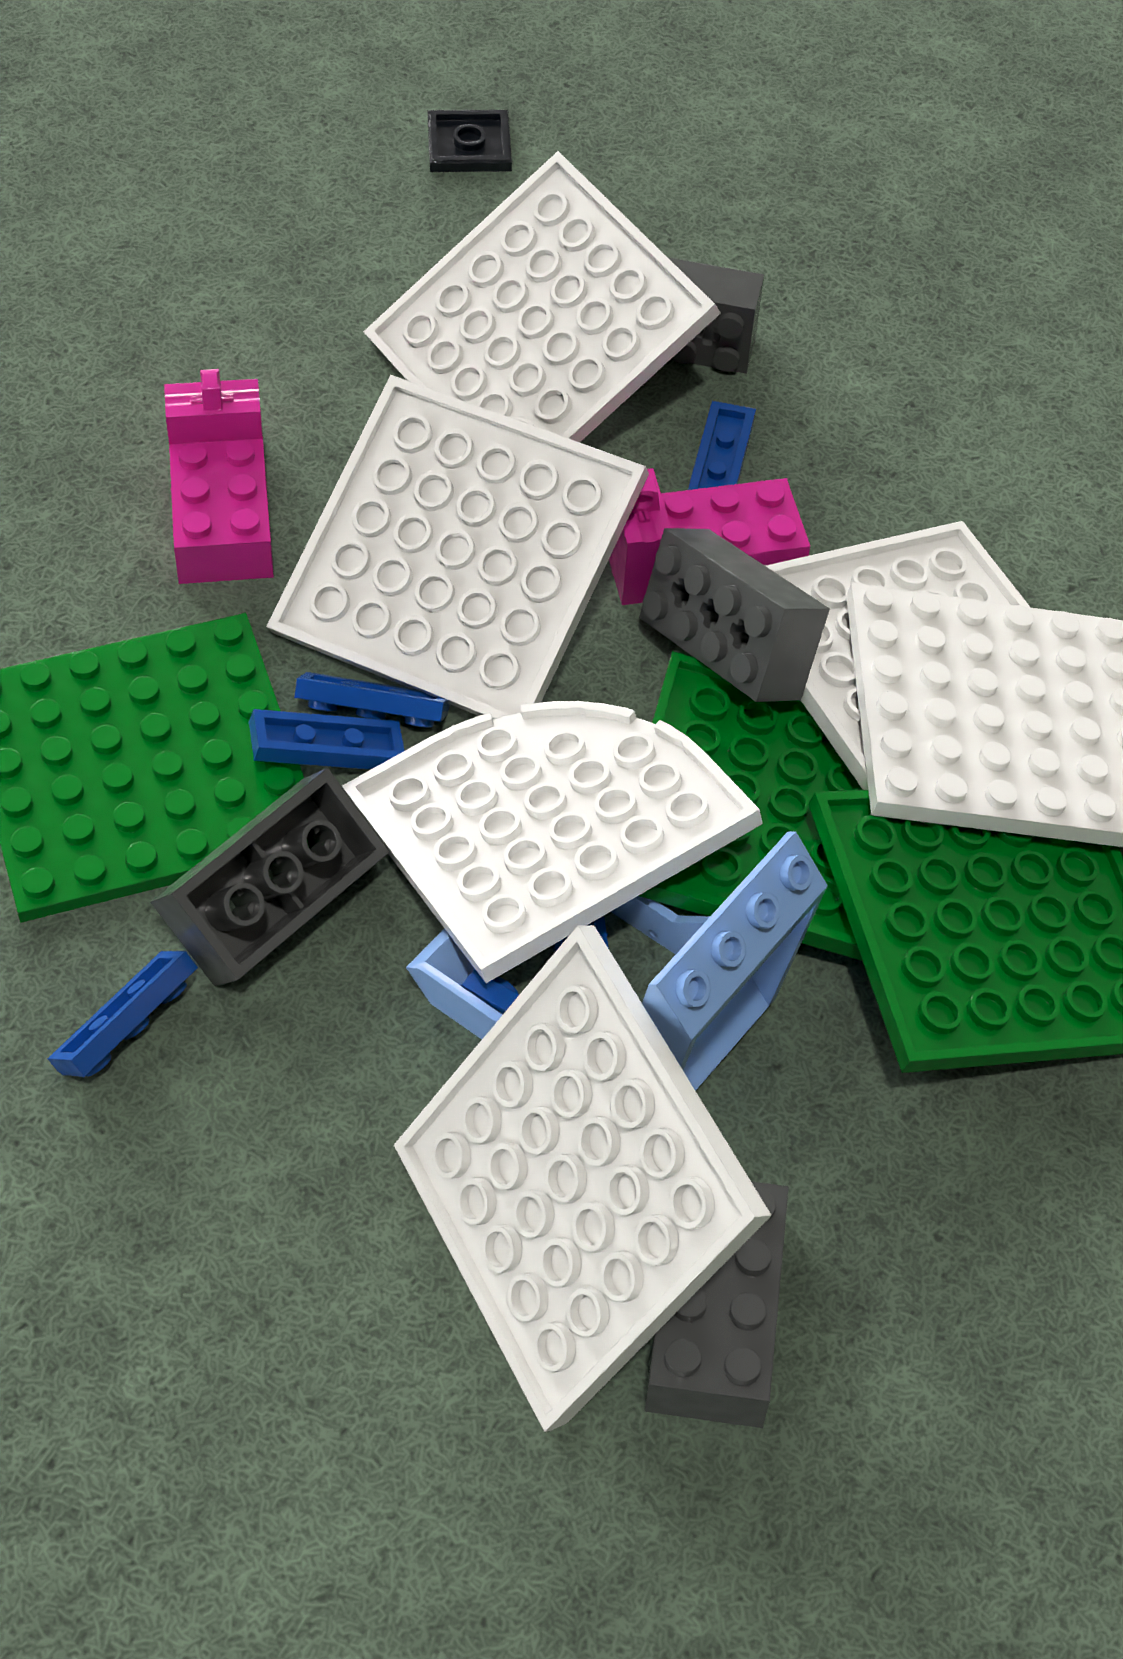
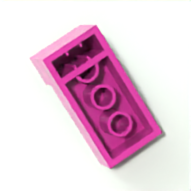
[164,369,274,584]
[609,468,810,605]

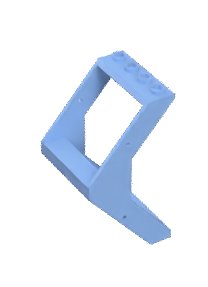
[406,831,828,1091]

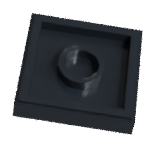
[427,110,512,172]

